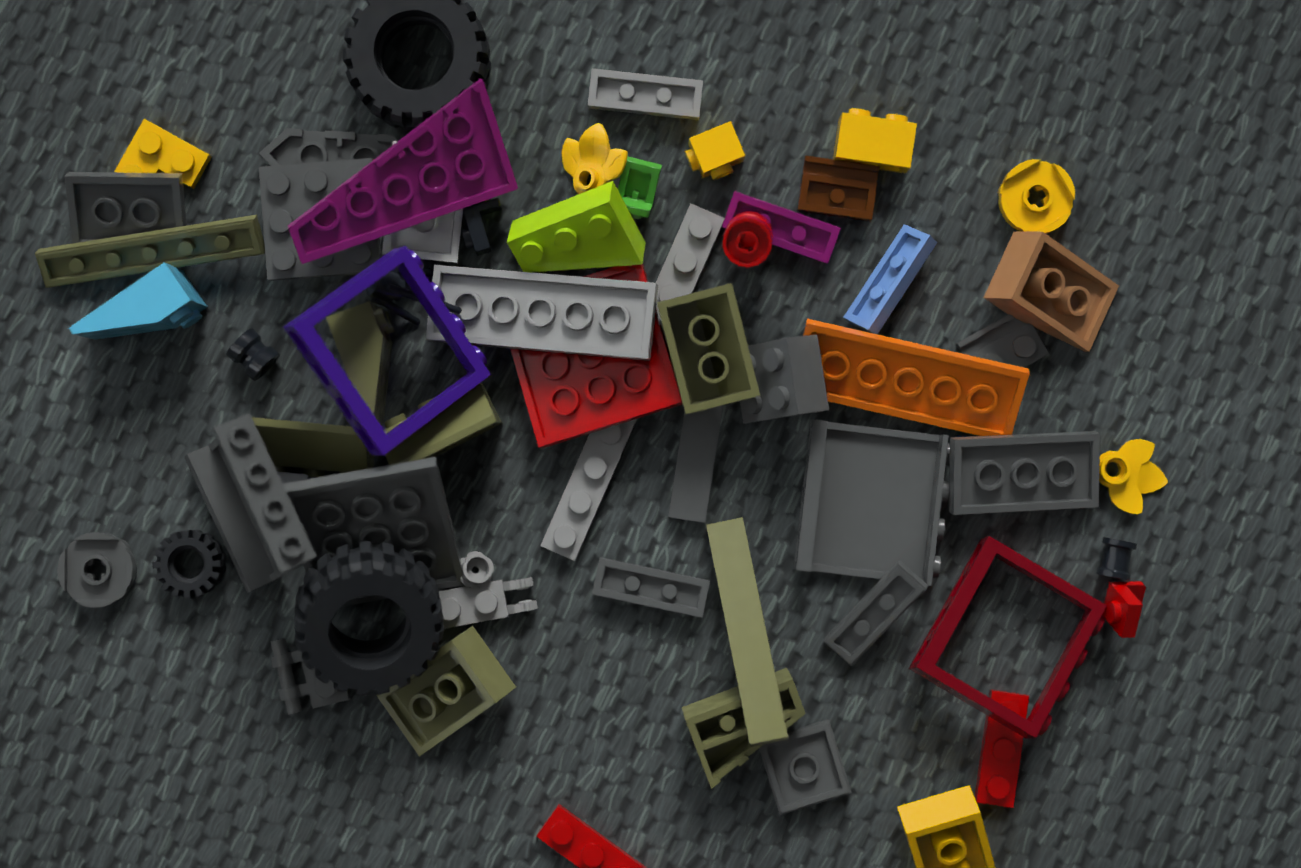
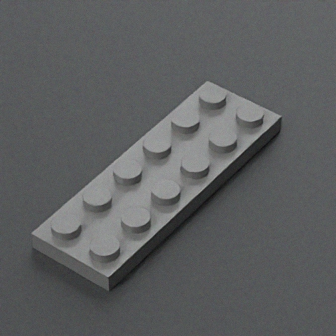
[425,265,659,361]

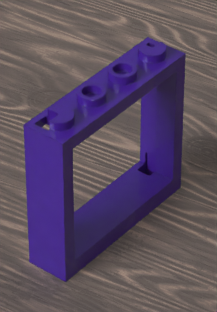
[283,246,491,456]

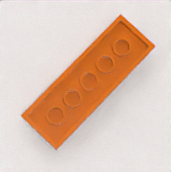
[803,319,1030,436]

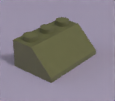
[657,283,760,414]
[384,382,502,465]
[252,417,375,477]

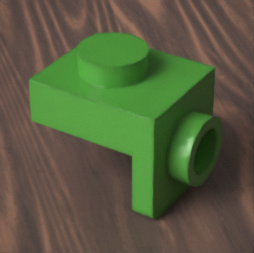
[618,156,662,219]

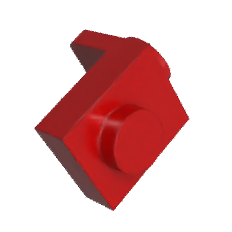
[1102,581,1146,638]

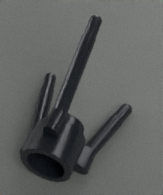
[366,267,462,325]

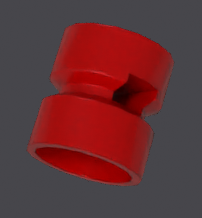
[722,211,773,268]

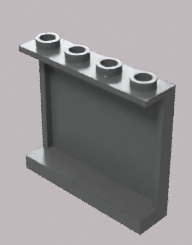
[184,413,317,593]
[793,419,950,586]

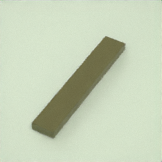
[35,215,265,288]
[706,517,789,747]

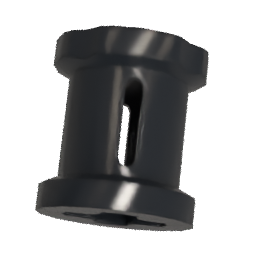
[1096,537,1137,581]

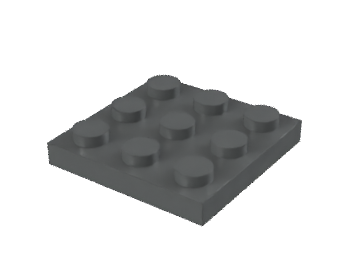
[259,158,381,281]

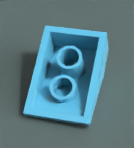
[69,262,207,340]

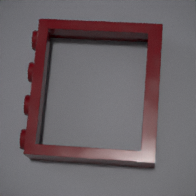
[908,536,1107,738]

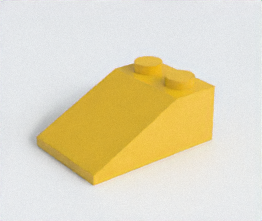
[897,785,996,868]

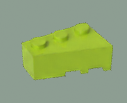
[507,181,646,273]

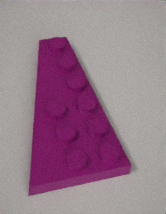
[287,78,518,264]

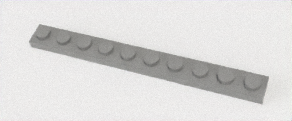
[540,203,725,561]

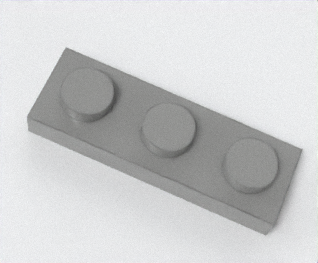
[588,68,703,120]

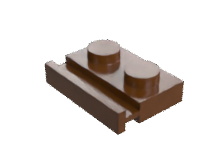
[797,156,880,222]

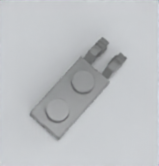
[439,577,538,629]

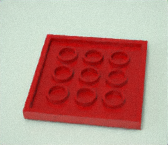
[510,264,683,449]

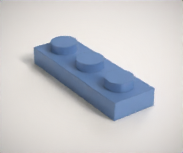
[843,224,937,334]

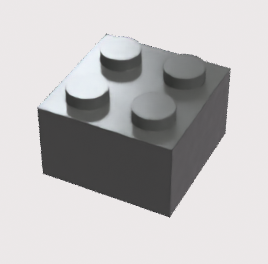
[740,335,829,424]

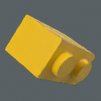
[833,108,917,173]

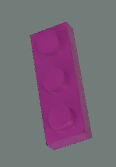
[722,191,841,264]

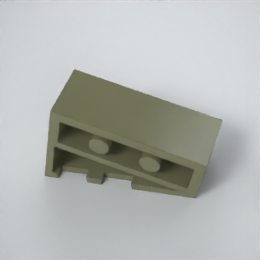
[682,668,806,789]

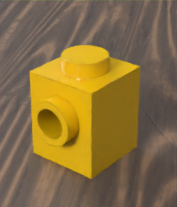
[685,121,745,180]

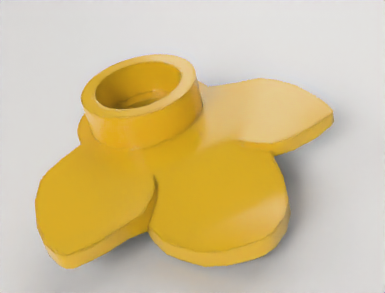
[562,123,628,194]
[1099,439,1168,514]

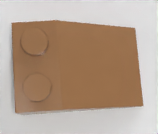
[983,231,1119,352]

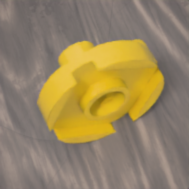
[998,159,1075,234]

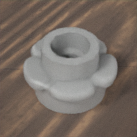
[460,551,494,588]

